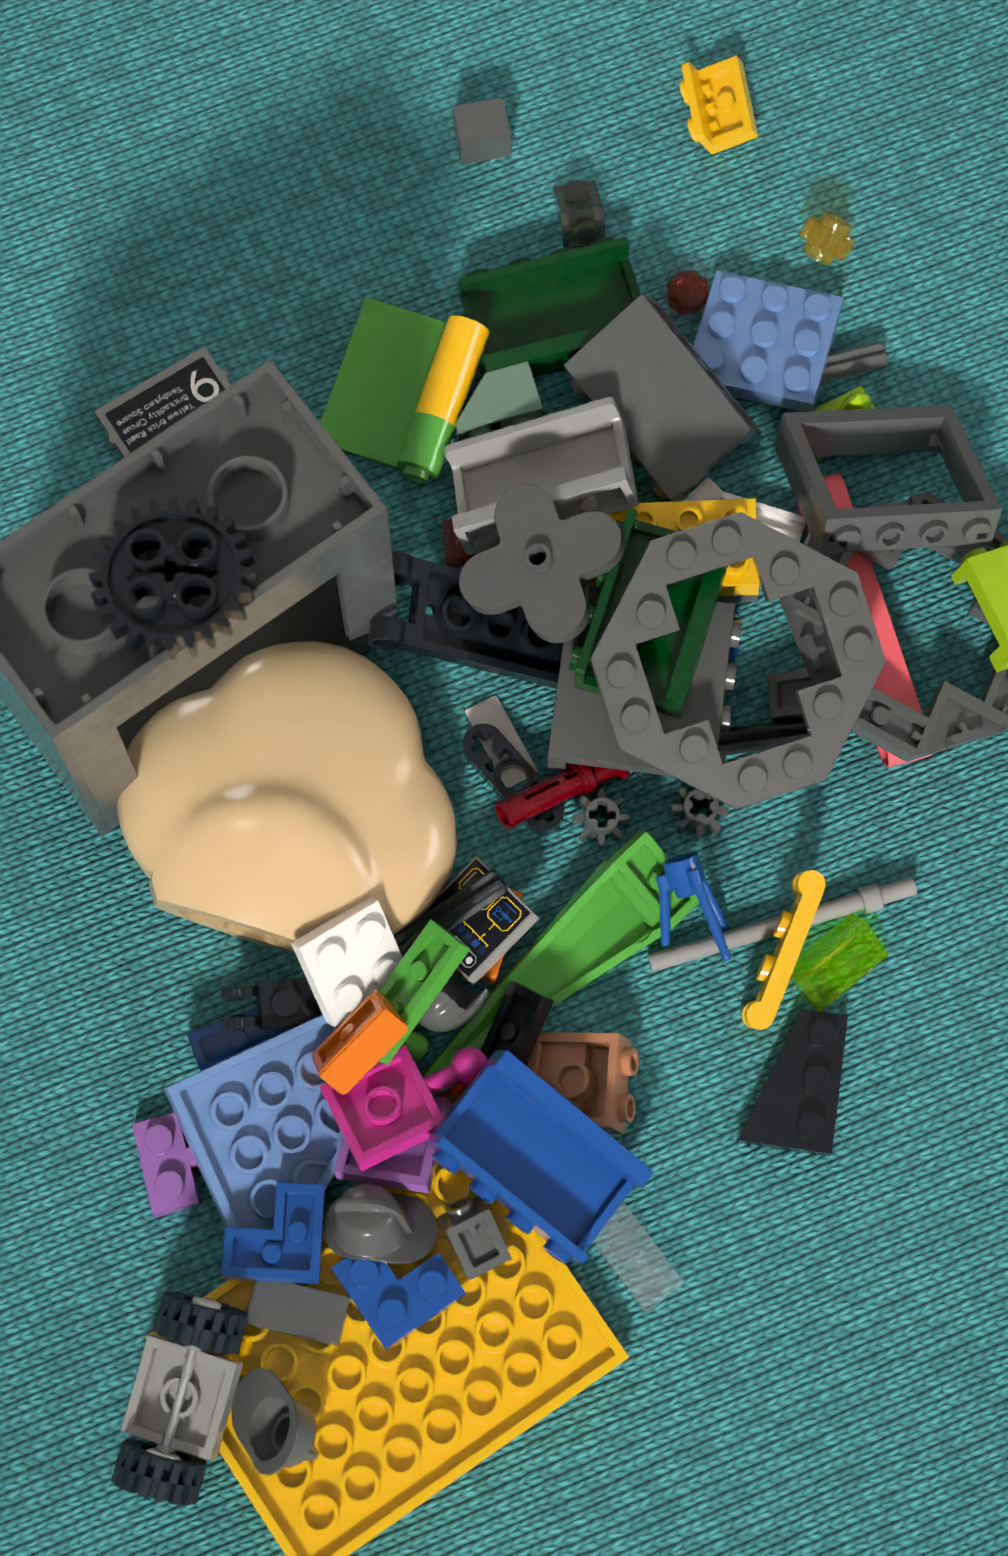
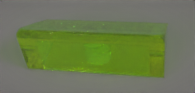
[789,914,889,1012]

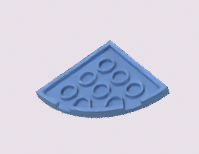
[164,1014,343,1230]

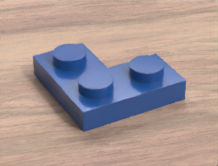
[221,1182,325,1284]
[331,1253,466,1350]

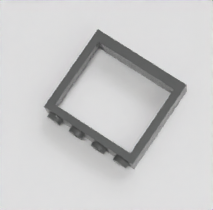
[775,405,1002,554]

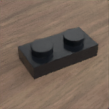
[480,980,554,1065]

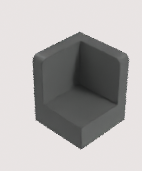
[452,98,511,165]

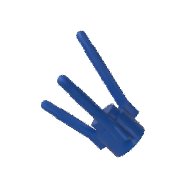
[655,852,731,961]

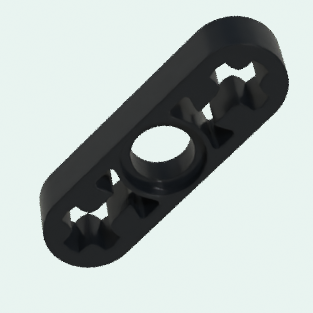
[463,724,564,836]

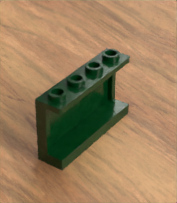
[459,237,641,378]
[569,508,728,719]

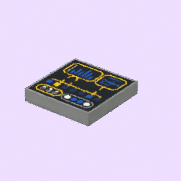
[425,856,539,985]

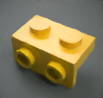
[679,55,759,154]

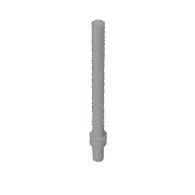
[647,877,917,972]

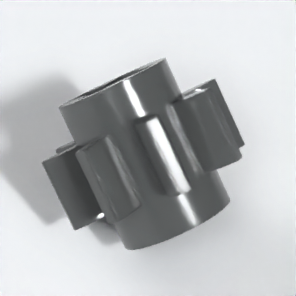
[670,787,729,842]
[572,789,630,849]

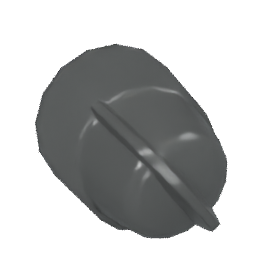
[322,1183,438,1264]
[231,1368,319,1476]

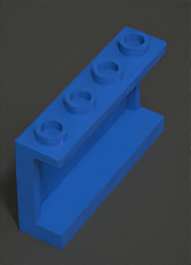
[425,1050,654,1265]

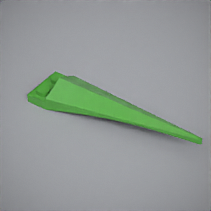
[421,830,699,1078]

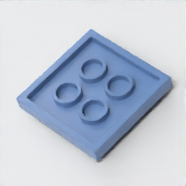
[693,270,843,412]

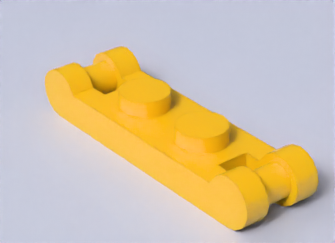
[740,870,826,1030]

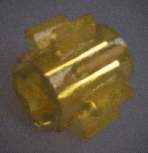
[799,211,856,265]

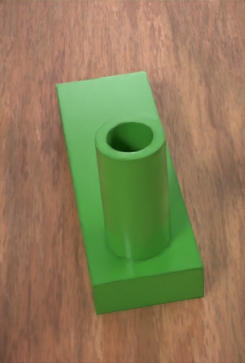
[379,919,470,1065]

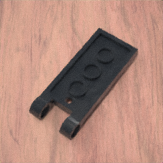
[368,551,563,689]

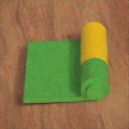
[320,297,489,484]

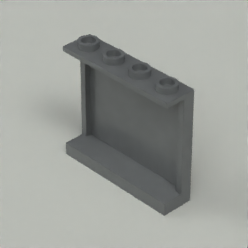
[547,585,742,777]

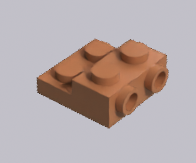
[528,1032,639,1134]

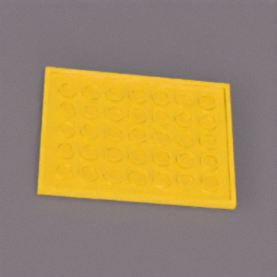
[145,1163,629,1556]

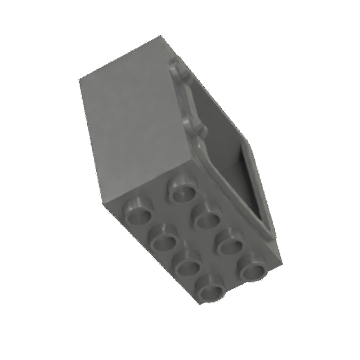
[0,360,398,837]

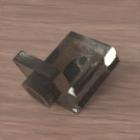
[553,180,606,249]

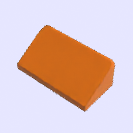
[311,989,408,1095]

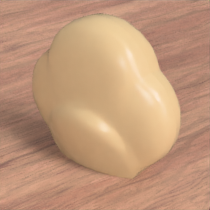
[117,641,457,954]

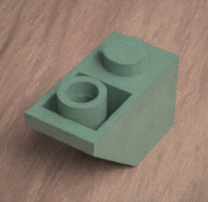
[456,361,543,442]

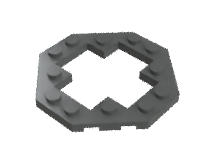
[779,492,1008,762]
[589,512,886,809]

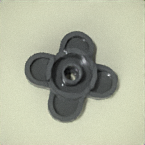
[459,484,625,643]

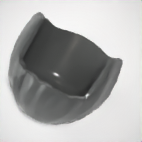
[418,976,489,1032]

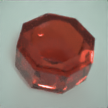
[666,270,708,315]

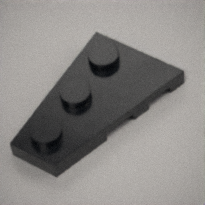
[737,1009,848,1157]

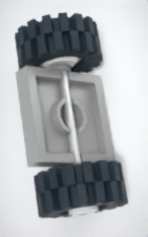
[111,1291,249,1506]

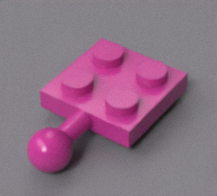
[319,1045,488,1172]

